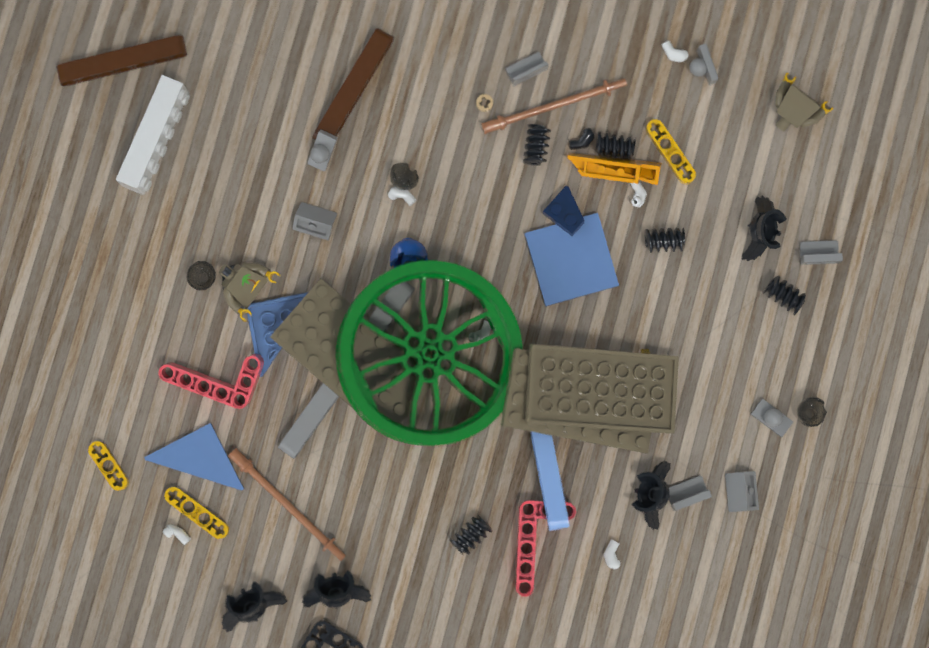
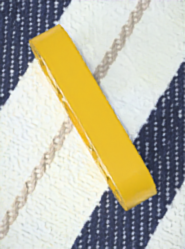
[88,441,129,491]

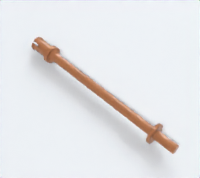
[481,78,627,134]
[228,448,346,561]

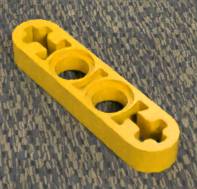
[646,119,696,184]
[164,487,229,539]

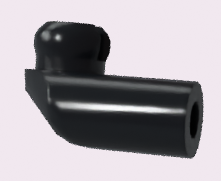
[569,128,594,150]

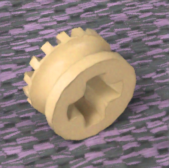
[476,94,493,112]

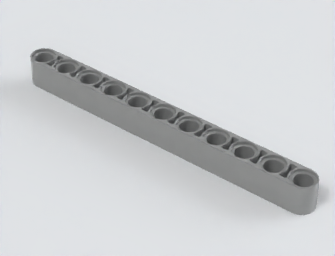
[278,282,415,459]

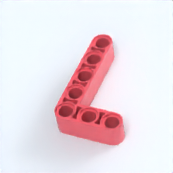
[158,354,264,409]
[516,501,576,597]

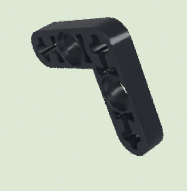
[301,620,364,648]

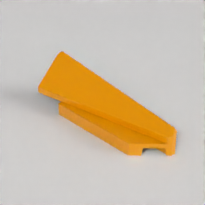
[568,153,662,185]

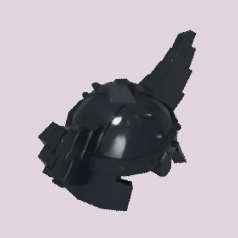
[742,196,787,261]
[631,461,671,530]
[302,571,371,609]
[221,582,287,632]

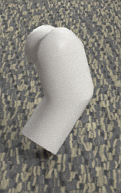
[662,41,688,62]
[630,181,647,207]
[388,187,417,206]
[468,320,491,342]
[163,524,191,545]
[604,539,620,569]

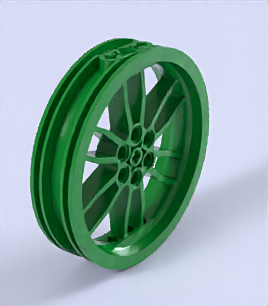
[335,260,523,446]

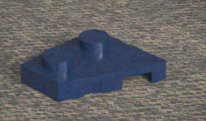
[543,185,584,236]

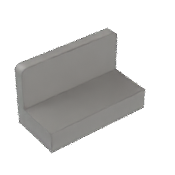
[505,52,548,86]
[292,202,337,241]
[799,240,843,265]
[725,471,759,512]
[669,476,712,511]

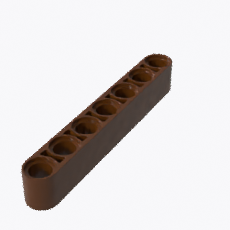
[312,28,394,141]
[56,35,188,86]

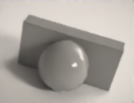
[690,44,719,85]
[307,130,338,172]
[750,399,793,437]

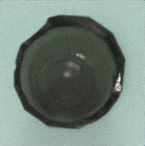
[390,163,419,190]
[186,261,216,291]
[797,397,827,427]

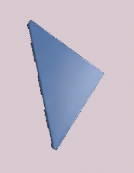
[247,292,309,377]
[144,423,244,490]

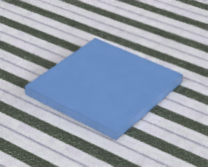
[525,213,619,307]

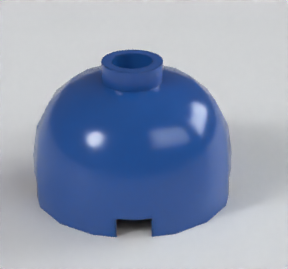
[390,238,428,268]

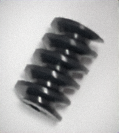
[523,124,551,166]
[595,132,636,161]
[645,228,685,253]
[763,275,806,316]
[449,515,493,556]

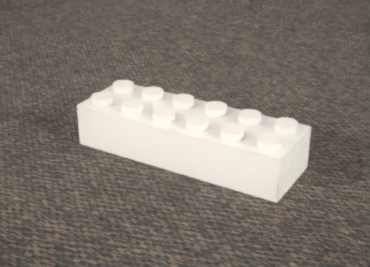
[116,75,190,195]

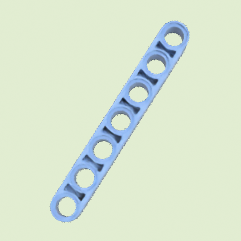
[530,432,569,531]

